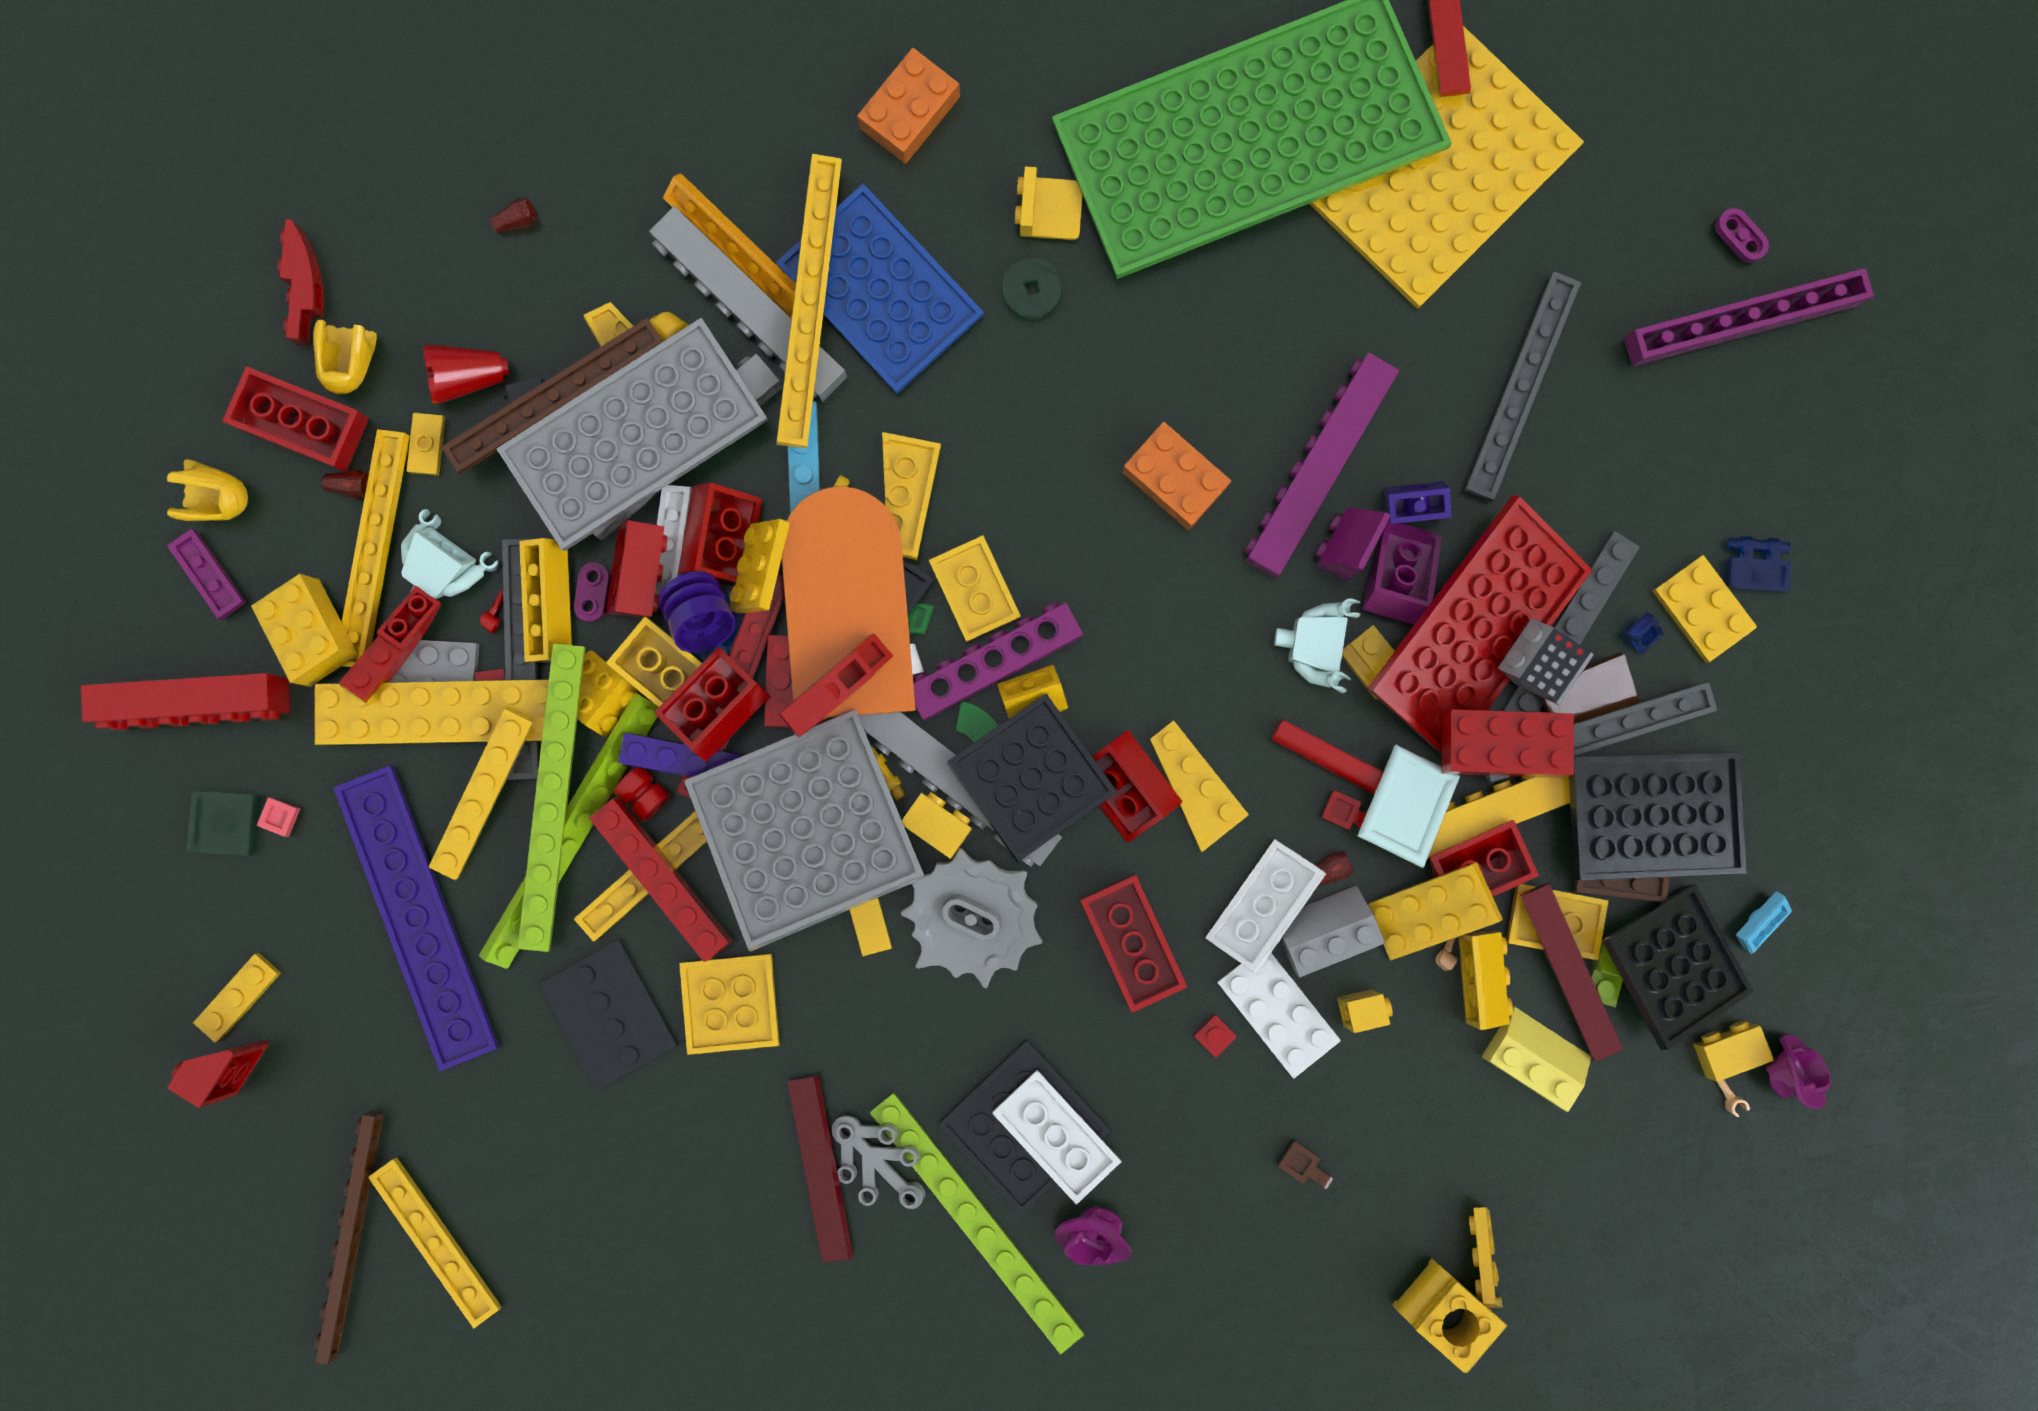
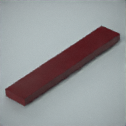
[1519,883,1623,1062]
[788,1075,854,1263]

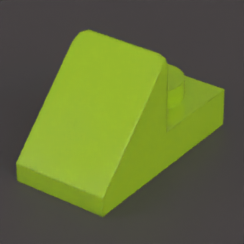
[1589,942,1623,1008]

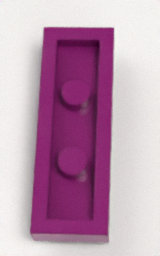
[167,529,247,620]

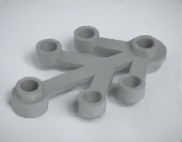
[832,1115,925,1209]

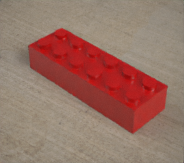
[81,673,291,730]

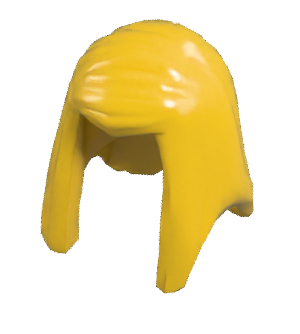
[313,320,377,394]
[167,459,248,521]

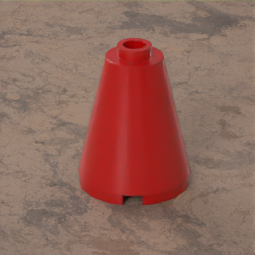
[423,344,509,404]

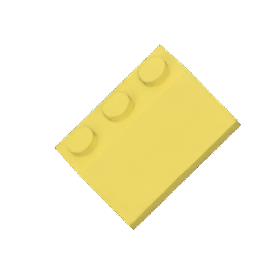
[1481,1006,1591,1112]

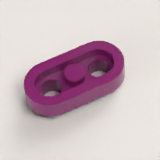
[1715,208,1769,263]
[574,562,611,623]

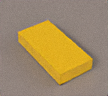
[850,897,892,956]

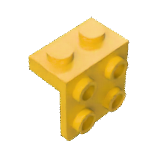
[1015,166,1082,240]
[577,650,642,738]

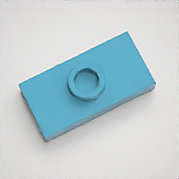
[1736,891,1792,954]

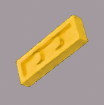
[193,953,281,1043]

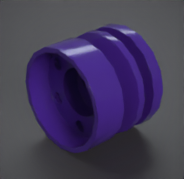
[658,571,736,653]

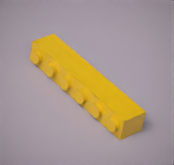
[1427,776,1570,859]

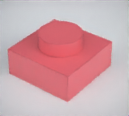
[257,797,300,837]

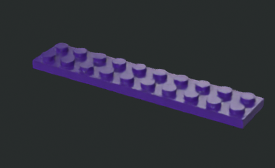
[333,765,500,1072]

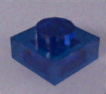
[1626,612,1664,655]

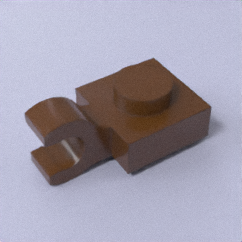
[1277,1140,1333,1189]

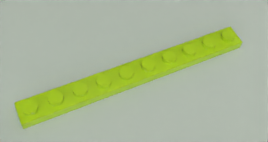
[517,643,586,952]
[478,692,659,969]
[870,1092,1084,1355]

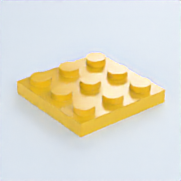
[679,954,780,1055]

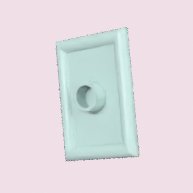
[1357,744,1460,868]

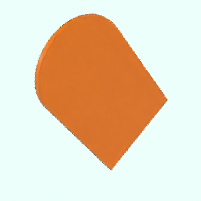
[782,486,916,719]

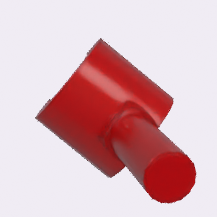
[480,590,503,634]

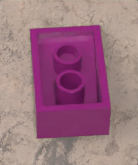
[1315,508,1391,581]
[1362,521,1442,625]

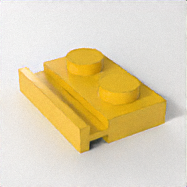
[1342,625,1394,699]

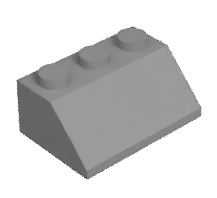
[1280,885,1385,977]

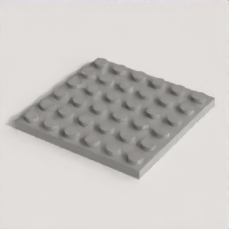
[684,709,925,952]

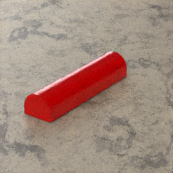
[1271,719,1383,794]

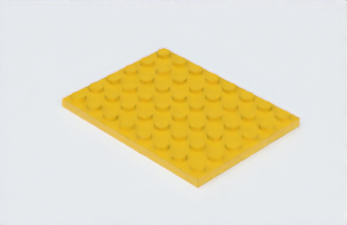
[1309,26,1584,309]

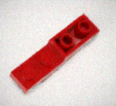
[277,219,324,346]
[339,586,441,704]
[778,633,893,738]

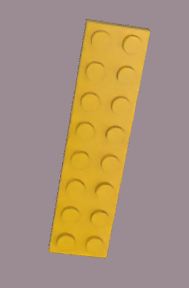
[315,680,549,745]

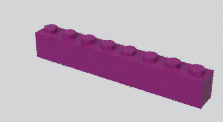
[1624,268,1874,367]
[1244,352,1400,579]

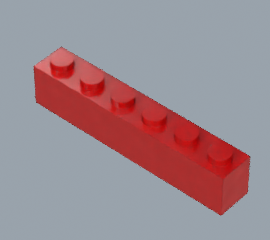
[589,799,733,962]

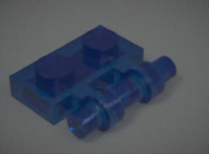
[1726,536,1792,593]

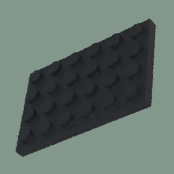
[1569,753,1747,880]

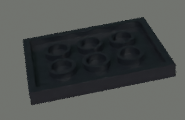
[539,939,679,1091]

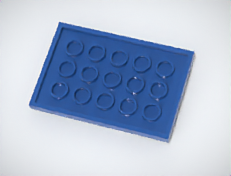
[776,184,984,394]

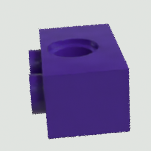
[1384,481,1452,524]

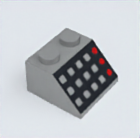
[1498,618,1594,705]

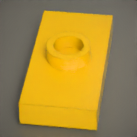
[406,413,446,476]

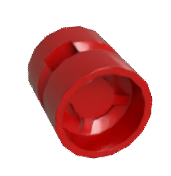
[613,767,671,822]

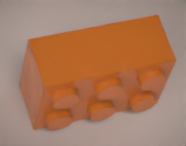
[857,48,960,164]
[1122,422,1231,531]

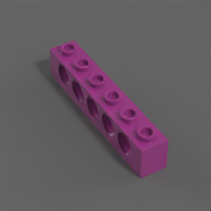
[913,602,1083,721]

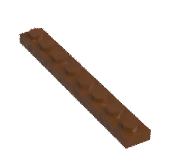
[441,317,663,474]
[314,1111,384,1365]

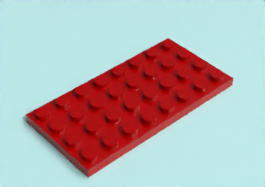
[1367,495,1592,755]

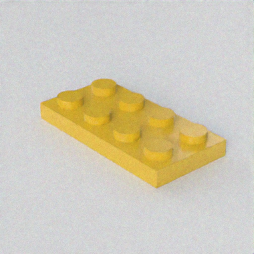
[1367,862,1503,961]

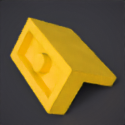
[997,665,1068,719]

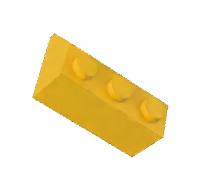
[1458,930,1513,1030]

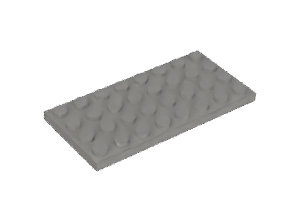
[496,318,768,551]

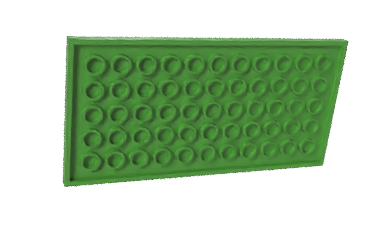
[1052,0,1452,279]

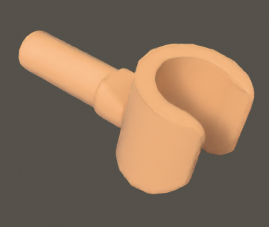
[1435,938,1458,971]
[1717,1080,1750,1117]

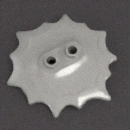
[901,848,1043,988]

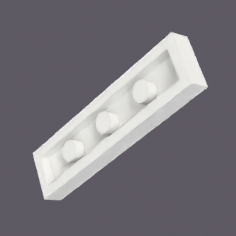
[655,485,693,605]

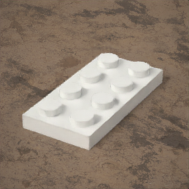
[1205,839,1326,974]
[1217,953,1341,1079]
[992,1070,1121,1205]

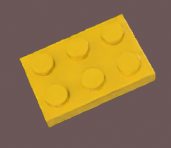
[730,519,790,614]
[929,535,1021,642]
[1652,555,1757,663]
[1506,884,1608,960]

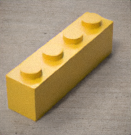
[519,538,572,663]

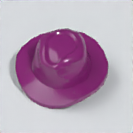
[1765,1034,1831,1109]
[1054,1206,1132,1266]

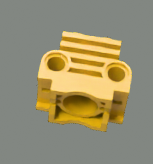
[1392,1258,1507,1373]

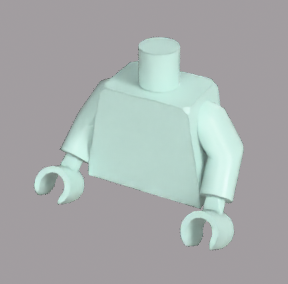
[401,509,500,599]
[1274,598,1361,693]

